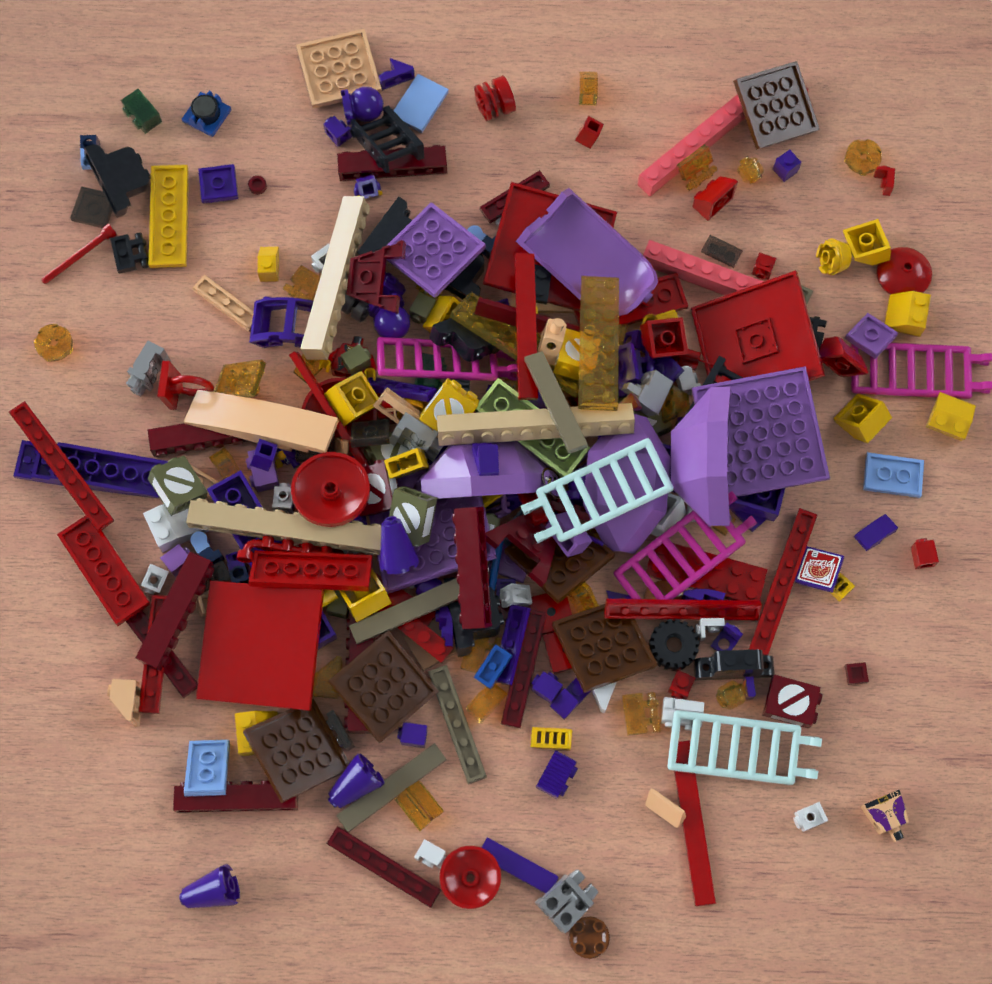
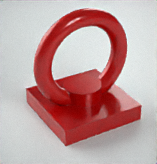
[157,361,214,410]

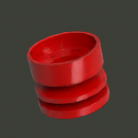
[474,75,516,122]

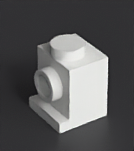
[676,366,701,397]
[272,483,294,513]
[141,564,169,595]
[793,802,828,832]
[414,839,446,868]

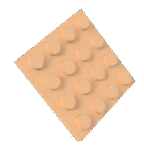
[296,29,382,109]

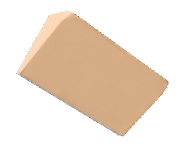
[646,788,686,828]

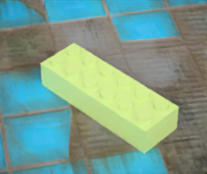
[475,378,590,477]

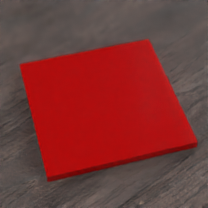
[483,182,617,315]
[691,270,825,383]
[196,580,324,710]

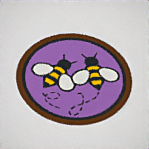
[542,467,560,499]

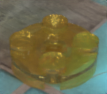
[844,139,882,176]
[34,324,73,362]

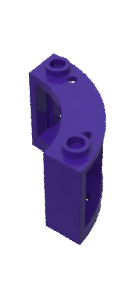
[249,297,314,348]

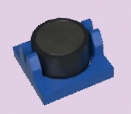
[182,90,232,137]

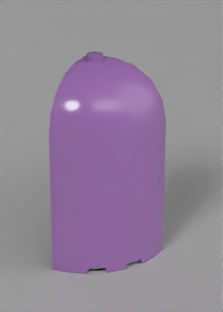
[516,188,658,317]

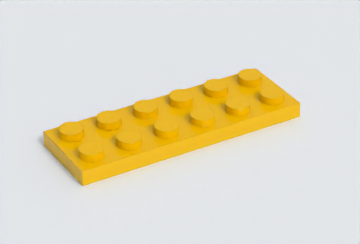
[149,165,188,268]

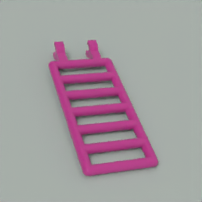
[377,337,517,381]
[851,343,992,399]
[613,491,757,599]

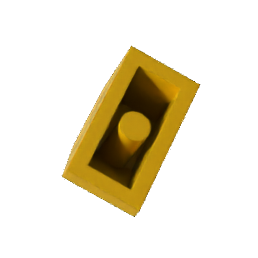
[257,246,279,282]

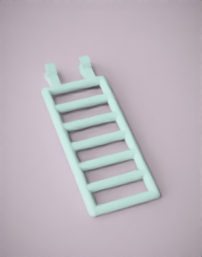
[520,438,674,543]
[667,710,822,785]

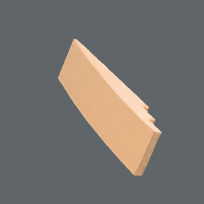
[184,390,339,453]

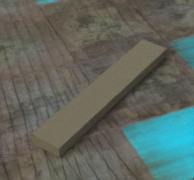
[524,351,588,454]
[349,578,460,645]
[428,665,487,784]
[336,743,447,833]

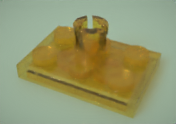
[214,359,267,398]

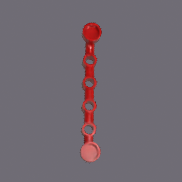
[237,536,337,563]

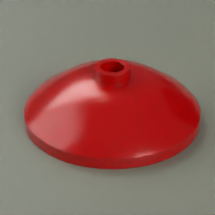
[876,247,932,294]
[439,846,501,909]

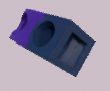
[226,551,249,584]

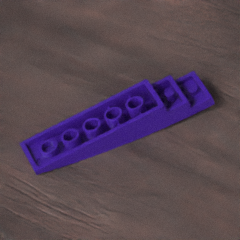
[13,440,168,498]

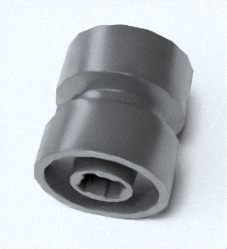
[341,291,370,323]

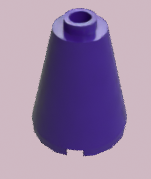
[380,516,419,574]
[328,753,385,808]
[179,864,240,908]

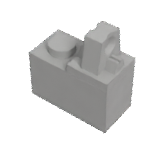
[621,370,673,416]

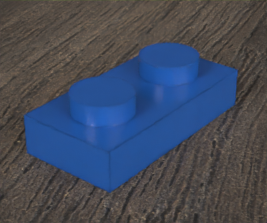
[474,644,513,689]

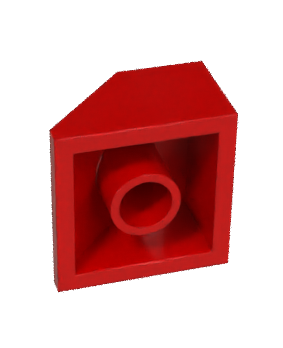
[692,176,738,221]
[640,317,689,359]
[819,336,869,377]

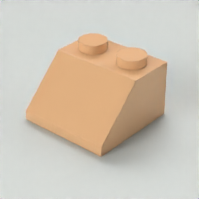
[107,679,141,727]

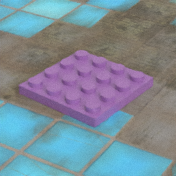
[386,202,486,298]

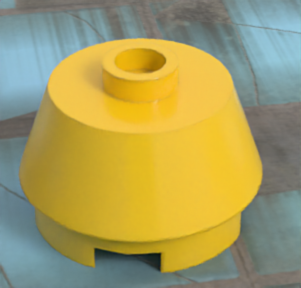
[816,238,852,275]

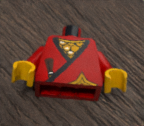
[318,336,377,381]

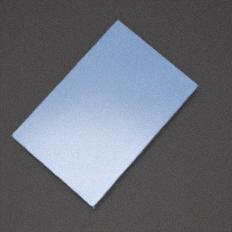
[394,74,449,133]
[863,452,924,498]
[184,740,230,796]

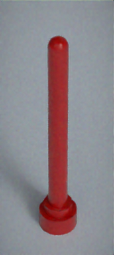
[41,224,117,284]

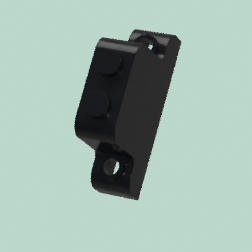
[84,144,151,218]
[357,197,412,262]
[445,253,484,308]
[429,309,504,362]
[443,578,504,657]
[693,649,775,680]

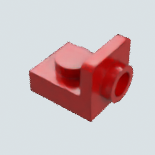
[874,166,895,196]
[752,252,777,280]
[668,670,696,700]

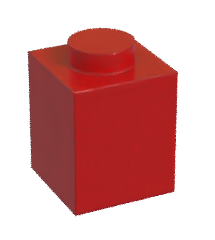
[575,116,604,149]
[911,538,939,569]

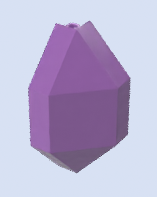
[671,387,732,529]
[583,414,671,554]
[417,441,550,499]

